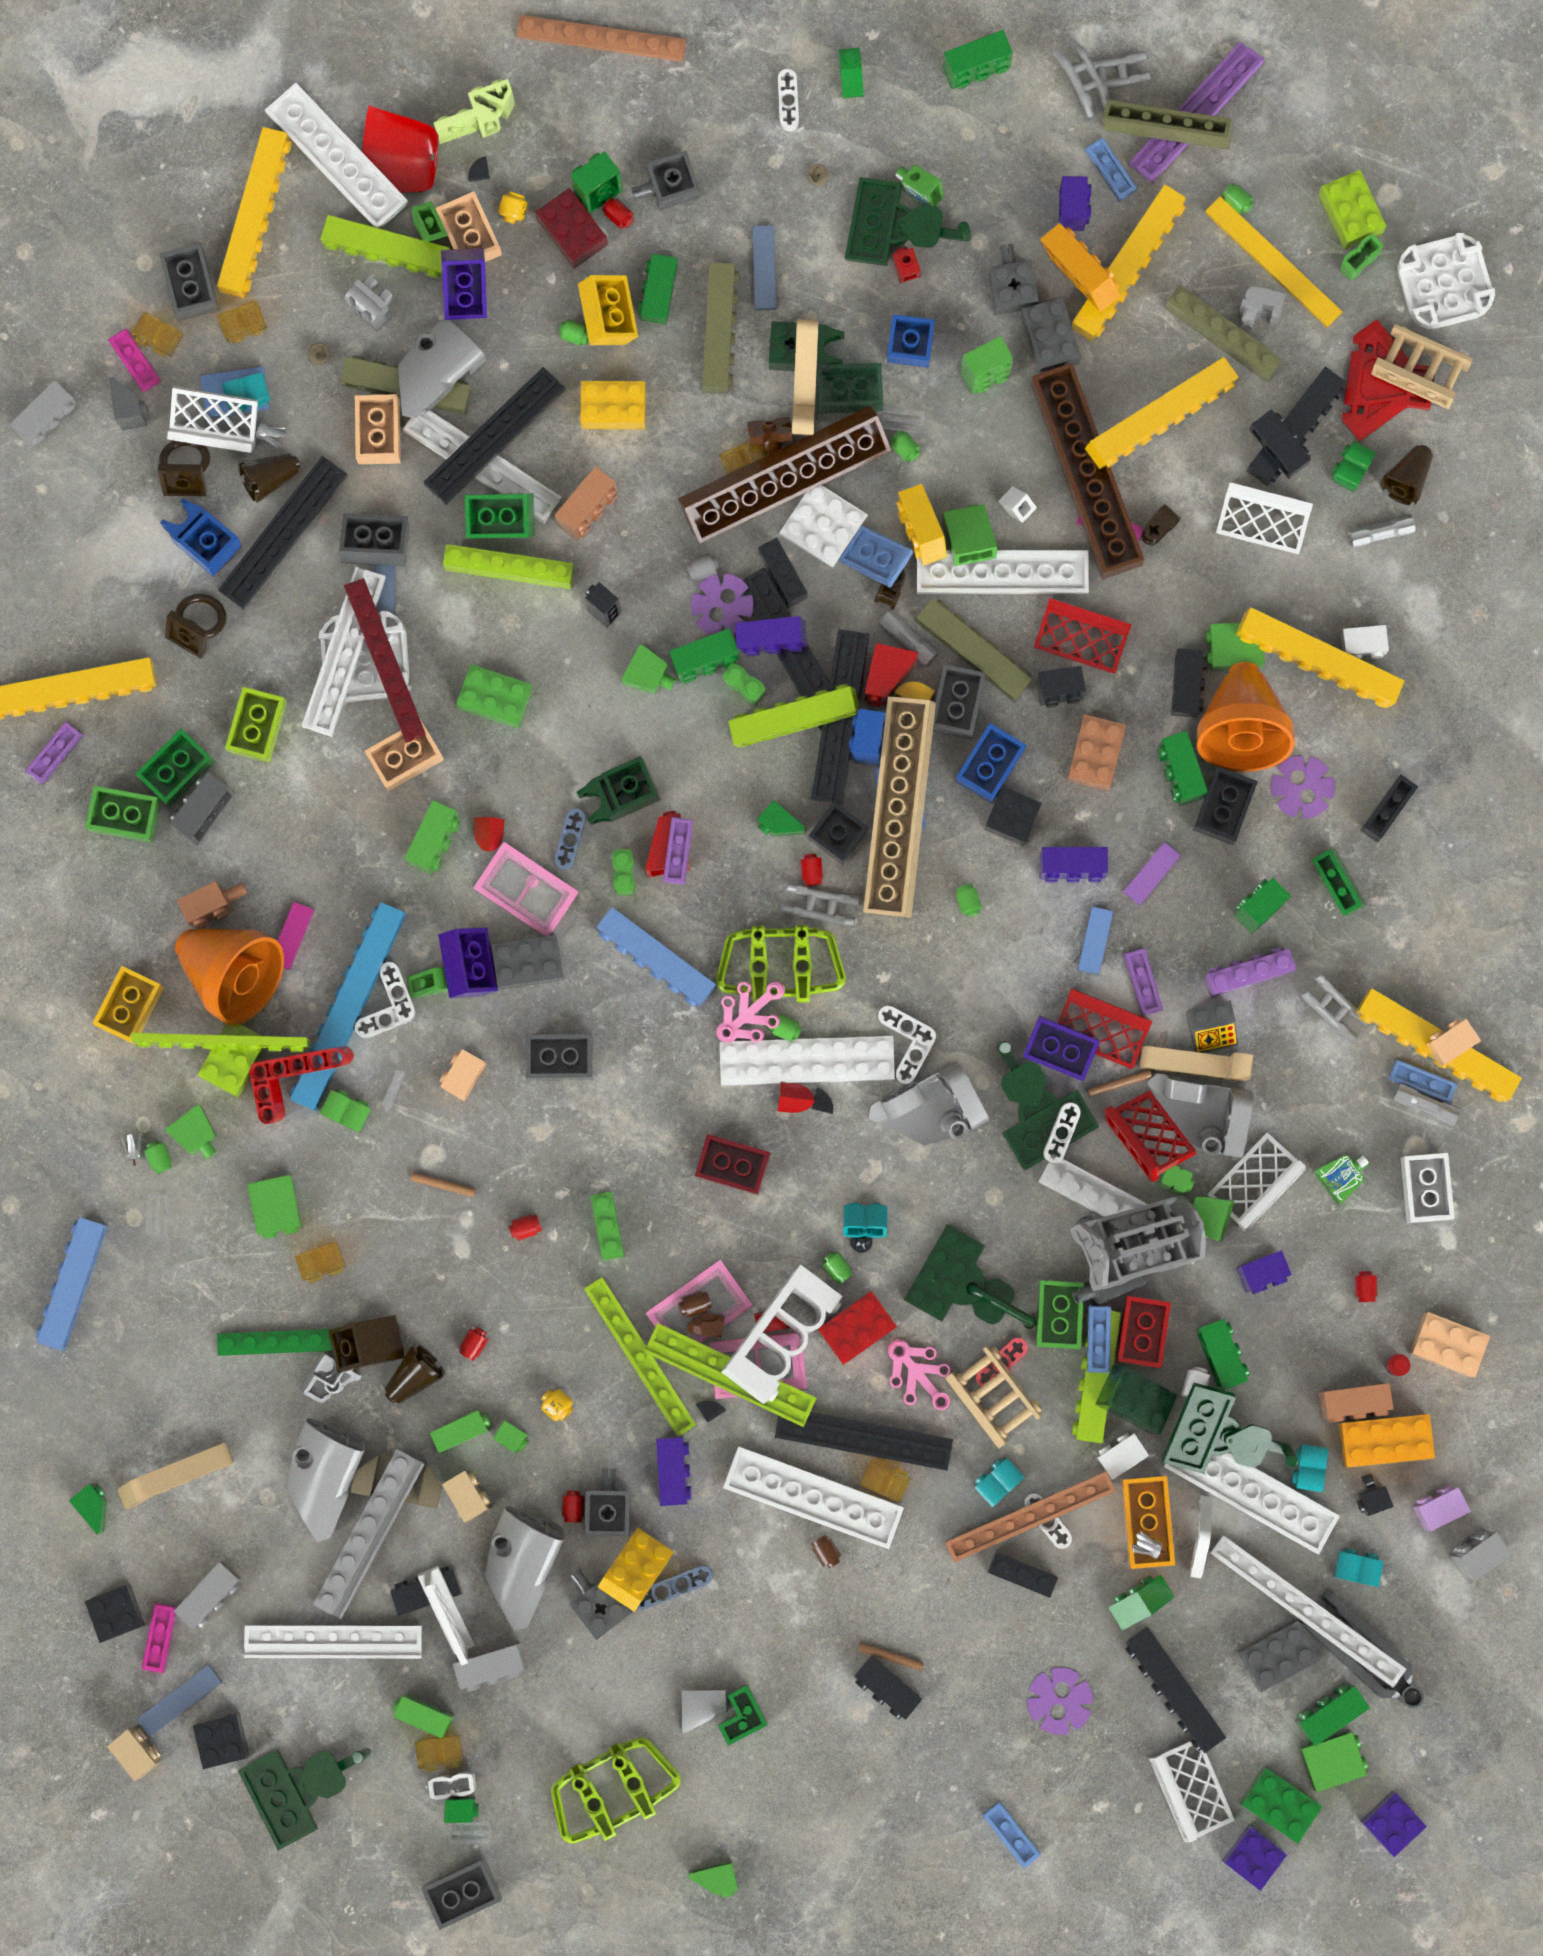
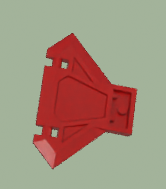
[1342,319,1435,442]

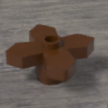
[747,417,793,454]

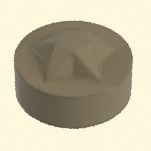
[807,164,829,187]
[307,343,330,365]

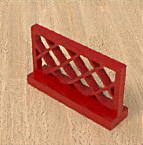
[1033,598,1132,674]
[1058,988,1152,1069]
[1105,1090,1196,1183]

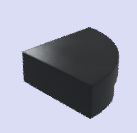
[468,156,490,182]
[812,1088,833,1115]
[696,1401,726,1422]

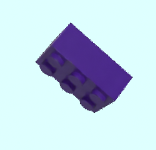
[441,248,487,320]
[735,616,808,656]
[1040,847,1108,883]
[438,927,499,998]
[1023,1015,1100,1081]
[656,1437,692,1506]

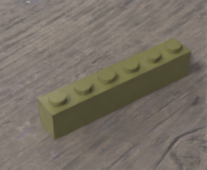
[1102,100,1234,150]
[702,262,739,394]
[1165,285,1283,383]
[340,355,472,416]
[916,598,1032,703]

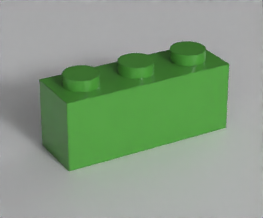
[590,1192,625,1261]

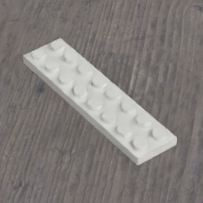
[265,83,409,229]
[917,550,1089,594]
[720,1036,895,1086]
[723,1446,904,1549]
[1163,1453,1340,1555]

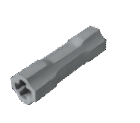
[1348,514,1416,549]
[879,609,938,667]
[1393,1082,1461,1126]

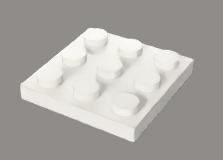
[779,485,868,569]

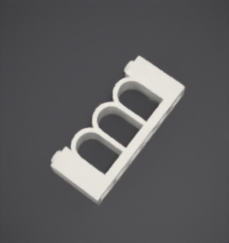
[721,1265,843,1404]

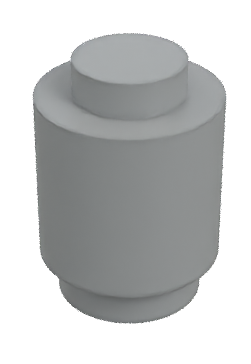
[687,554,720,581]

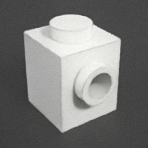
[998,486,1037,523]

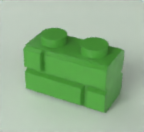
[1158,1165,1195,1195]

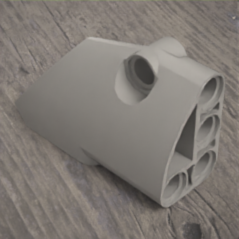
[398,317,486,418]
[868,1062,990,1146]
[1147,1072,1253,1158]
[287,1418,366,1542]
[485,1506,564,1631]

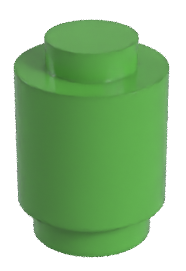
[1222,183,1254,214]
[558,319,589,346]
[889,430,921,462]
[956,884,982,917]
[768,1014,802,1042]
[144,1140,172,1174]
[821,1251,853,1284]

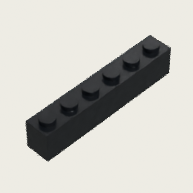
[1247,366,1346,486]
[1125,1627,1226,1753]

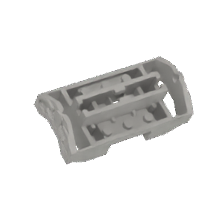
[1070,1195,1206,1292]

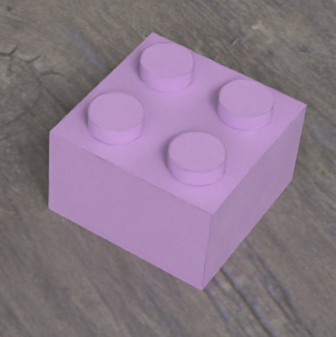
[1412,1485,1471,1531]

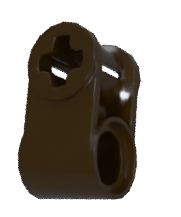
[1142,504,1181,546]
[874,570,906,610]

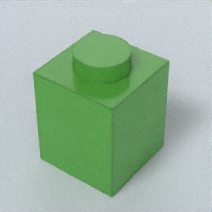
[493,1420,529,1453]

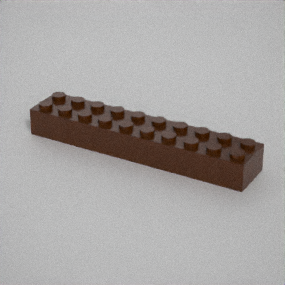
[1031,363,1145,580]
[678,406,892,544]

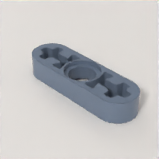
[554,808,586,870]

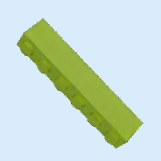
[320,215,450,278]
[443,544,575,589]
[728,684,860,748]
[1072,1311,1121,1444]

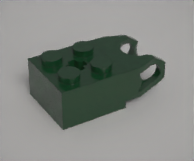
[769,321,845,372]
[576,756,661,825]

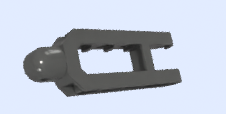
[1298,1588,1424,1708]

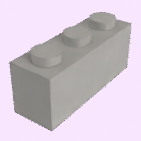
[9,380,76,447]
[174,1561,241,1629]

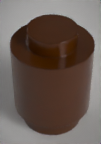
[678,1291,712,1318]
[811,1534,842,1569]

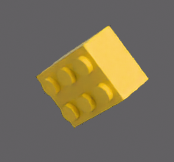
[578,275,638,345]
[580,381,646,430]
[896,484,947,565]
[92,966,164,1045]
[598,1527,674,1612]

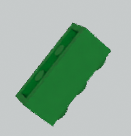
[638,254,678,325]
[1312,849,1367,916]

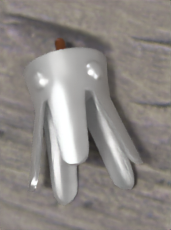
[256,423,286,448]
[120,1133,143,1166]
[1131,1530,1166,1559]

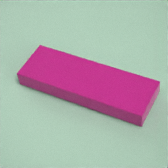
[108,328,161,393]
[278,902,314,970]
[142,1603,177,1673]

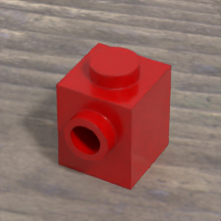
[892,247,921,284]

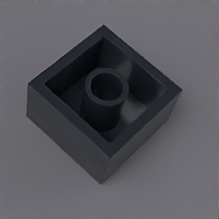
[1036,666,1086,708]
[984,787,1042,846]
[808,801,869,865]
[85,1584,146,1643]
[193,1713,250,1769]

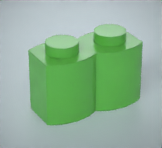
[1339,234,1384,280]
[723,663,766,706]
[612,849,636,896]
[320,1089,371,1133]

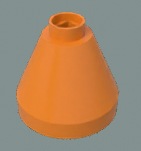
[1197,662,1295,772]
[175,928,284,1025]

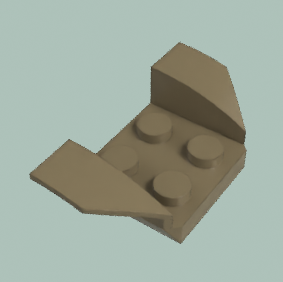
[351,1453,442,1509]

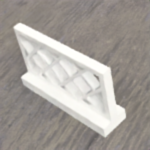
[167,386,258,453]
[1216,482,1313,555]
[1207,1133,1306,1232]
[418,1566,475,1665]
[1149,1741,1235,1843]

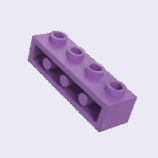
[1204,947,1296,998]

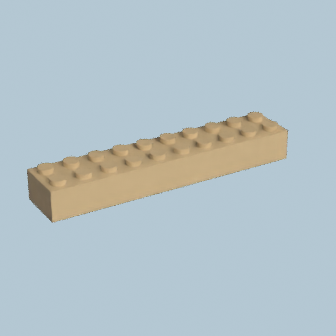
[863,696,936,918]

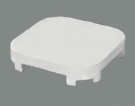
[1397,233,1495,329]
[319,611,409,702]

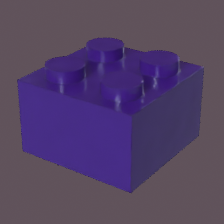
[1059,176,1092,231]
[1236,1250,1292,1294]
[1360,1791,1427,1857]
[1222,1825,1287,1891]

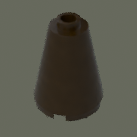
[1380,445,1433,505]
[238,453,300,503]
[385,1344,445,1404]

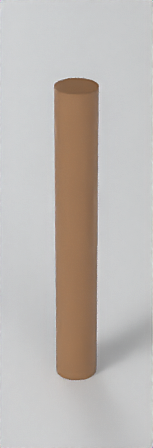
[1087,1070,1152,1097]
[411,1172,476,1197]
[858,1642,924,1671]

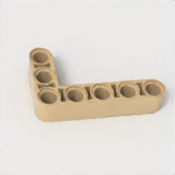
[792,319,819,435]
[1140,1046,1253,1082]
[117,1443,234,1510]

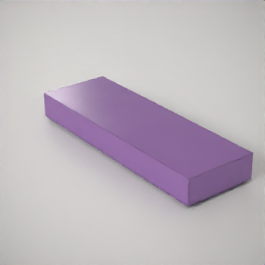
[25,721,84,785]
[663,817,693,885]
[1123,842,1181,906]
[1123,948,1163,1016]

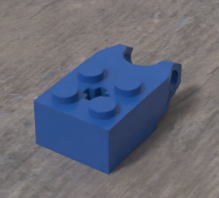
[160,498,242,577]

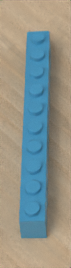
[289,902,407,1112]

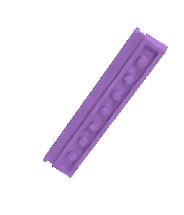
[1129,41,1264,184]

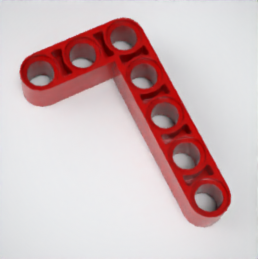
[250,1046,354,1124]

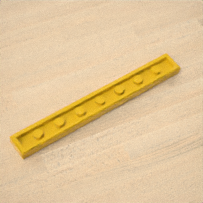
[1205,196,1343,328]

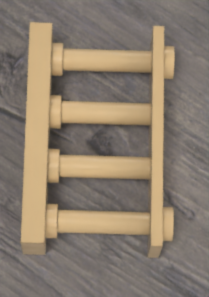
[1371,324,1473,409]
[945,1345,1043,1449]

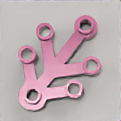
[717,981,785,1043]
[888,1339,950,1410]

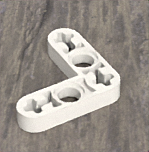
[355,962,416,1038]
[878,1006,936,1085]
[1190,1495,1212,1578]

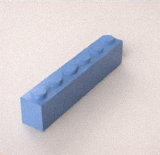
[596,907,716,1008]
[36,1217,108,1351]

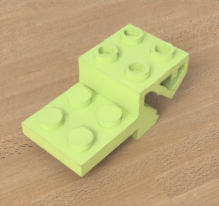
[433,79,515,144]

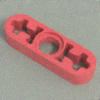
[975,1338,1027,1387]

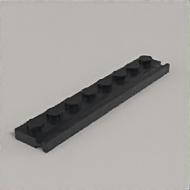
[424,367,565,505]
[218,456,348,610]
[742,567,830,731]
[811,629,870,805]
[774,1412,953,1471]

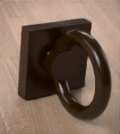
[158,440,210,496]
[165,594,226,659]

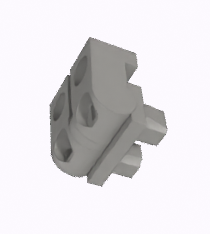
[344,275,393,332]
[1238,286,1286,330]

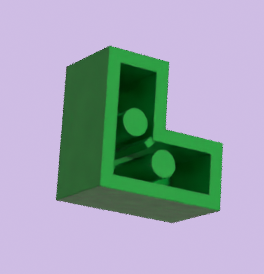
[1108,1575,1175,1630]
[718,1684,768,1746]

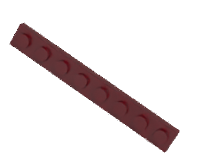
[344,578,426,743]

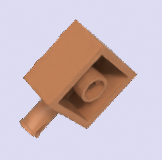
[176,881,248,929]

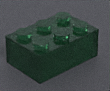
[817,363,883,414]
[1095,1365,1178,1435]

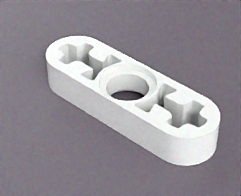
[778,69,799,131]
[1043,1103,1080,1163]
[1024,1493,1072,1549]

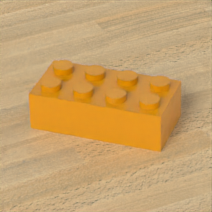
[1040,223,1121,313]
[1338,1414,1435,1467]
[1121,1476,1175,1569]

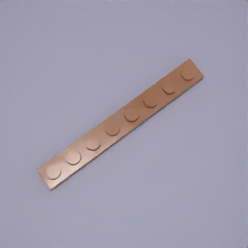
[516,15,686,62]
[945,1471,1116,1563]

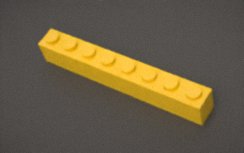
[217,127,292,298]
[1072,185,1187,341]
[1085,357,1239,469]
[1235,607,1405,708]
[0,657,157,720]
[1355,989,1522,1103]

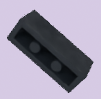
[1249,409,1311,480]
[758,537,808,608]
[585,582,621,628]
[1171,648,1207,718]
[1360,774,1418,843]
[987,1552,1058,1598]
[390,1566,463,1616]
[854,1655,923,1720]

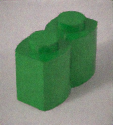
[1331,441,1376,493]

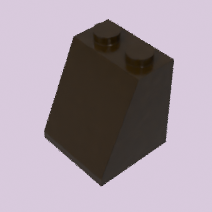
[328,1315,405,1373]

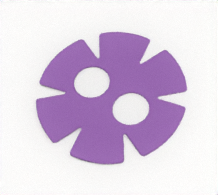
[691,574,754,635]
[1271,755,1335,819]
[1027,1668,1093,1735]

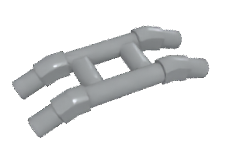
[1052,40,1110,117]
[1073,51,1152,92]
[780,882,862,926]
[1299,971,1367,1042]

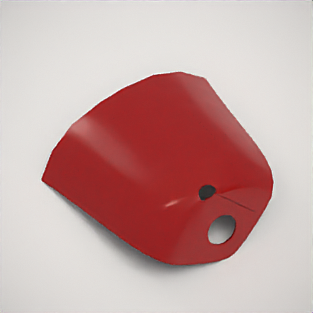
[362,105,439,193]

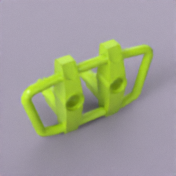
[716,925,846,1004]
[551,1737,681,1843]

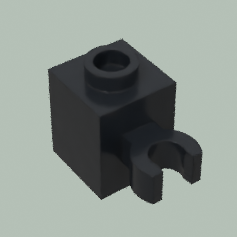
[1357,1474,1394,1516]

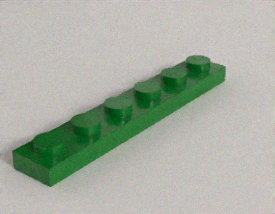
[217,1329,333,1356]

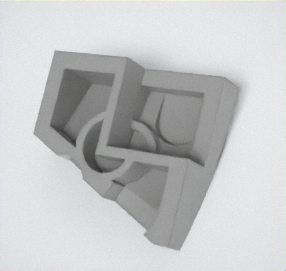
[300,1352,361,1404]
[682,1689,727,1733]

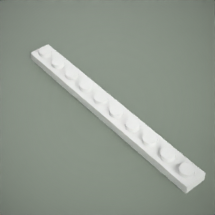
[1211,1535,1406,1688]

